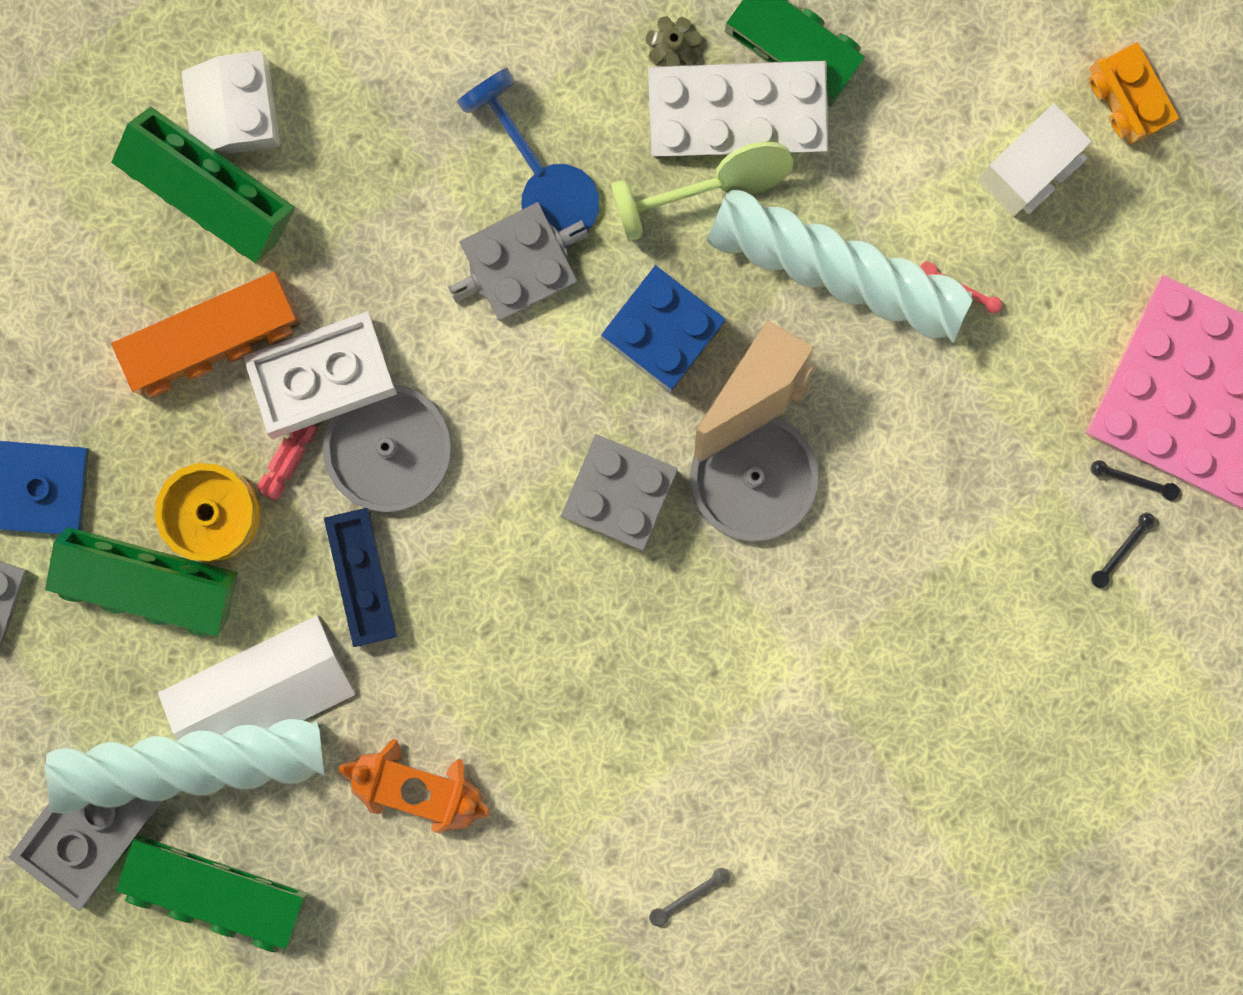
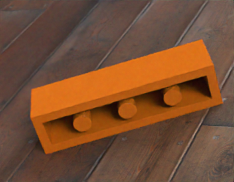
[111,271,300,398]

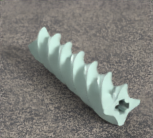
[706,190,973,343]
[44,719,324,814]

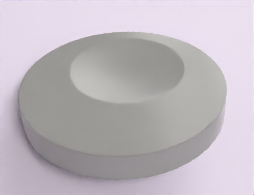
[323,384,452,512]
[690,418,818,541]

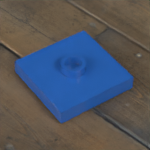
[0,441,89,534]

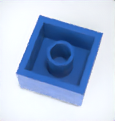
[601,265,726,393]

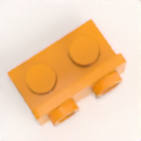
[1088,42,1180,146]

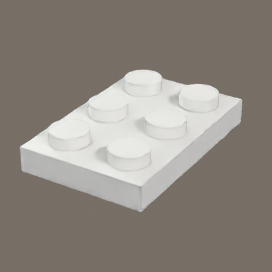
[243,311,397,440]

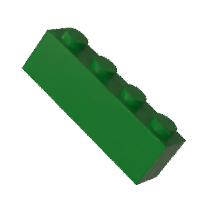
[111,106,295,264]
[45,527,238,636]
[116,836,308,952]

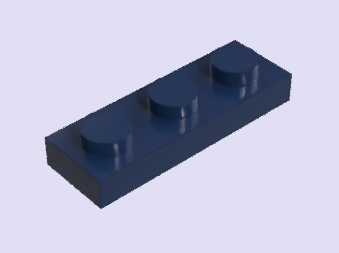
[324,508,398,647]

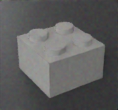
[561,433,678,552]

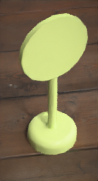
[611,141,794,242]

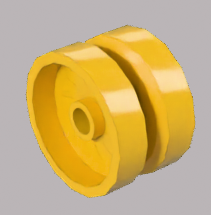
[154,463,262,562]

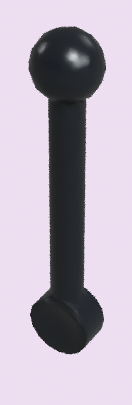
[1091,460,1179,500]
[1091,512,1156,588]

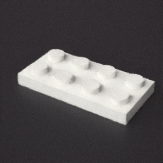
[648,61,829,156]

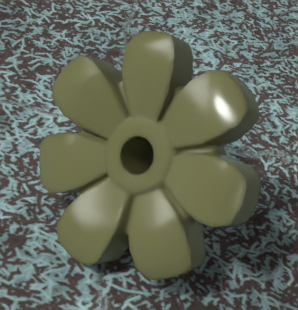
[646,16,702,66]

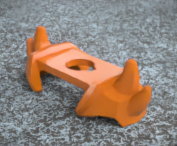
[338,739,489,834]

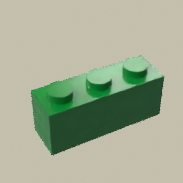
[725,0,865,107]

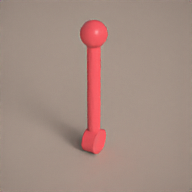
[920,261,1003,314]

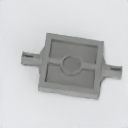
[448,202,590,321]

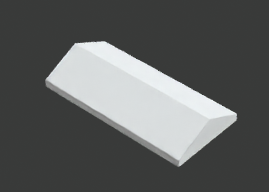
[158,615,356,741]

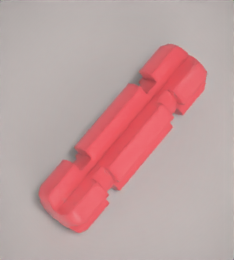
[257,424,317,500]

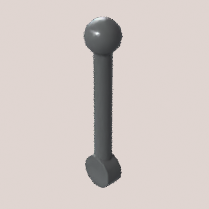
[649,868,730,926]

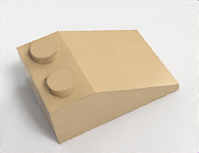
[694,320,816,462]

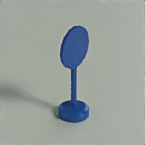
[457,67,599,237]

